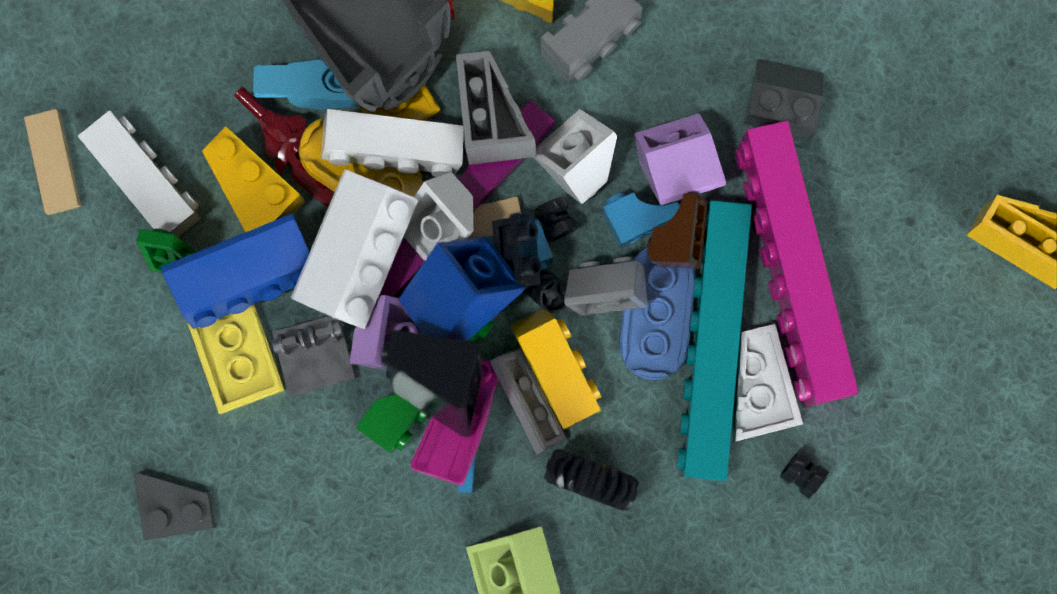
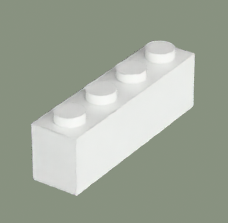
[321,109,464,177]
[78,110,201,237]

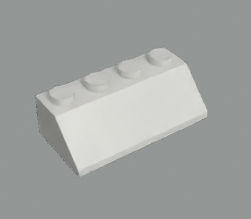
[291,169,418,329]

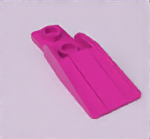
[411,358,499,485]

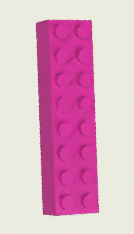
[735,121,859,407]

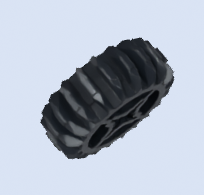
[544,449,639,511]

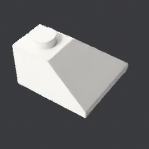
[534,109,617,204]
[403,172,473,261]

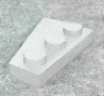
[734,324,803,442]

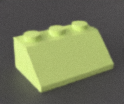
[466,526,561,594]

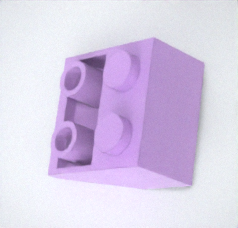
[634,113,726,206]

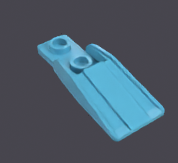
[253,59,360,110]

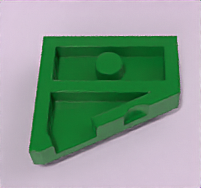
[136,228,196,273]

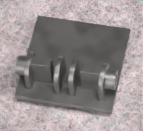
[272,316,356,398]

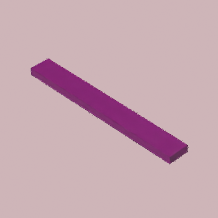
[377,100,556,300]

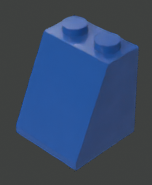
[398,237,525,341]

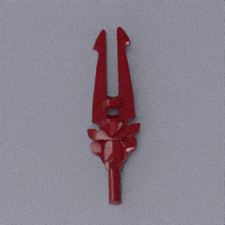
[234,87,334,208]

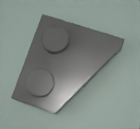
[134,473,215,541]

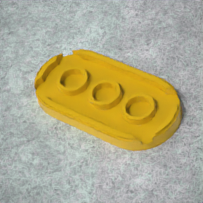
[299,118,423,198]

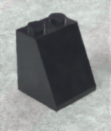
[381,330,483,437]

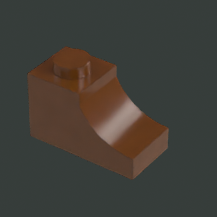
[647,194,708,269]

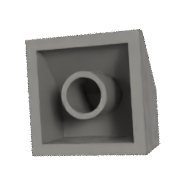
[564,257,648,316]

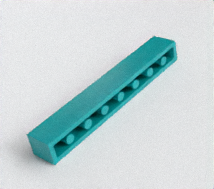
[676,200,752,481]

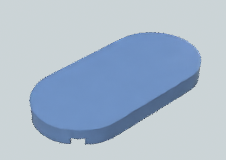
[619,248,696,380]

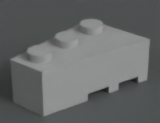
[541,0,642,85]
[456,51,537,165]

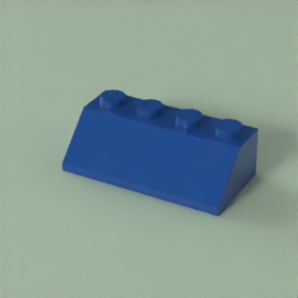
[160,213,310,329]

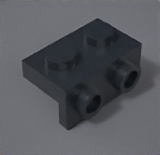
[492,213,541,287]

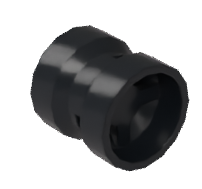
[534,197,578,242]
[527,271,567,313]
[780,450,829,499]

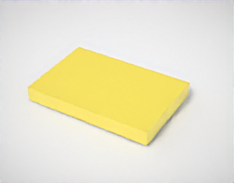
[187,304,285,414]

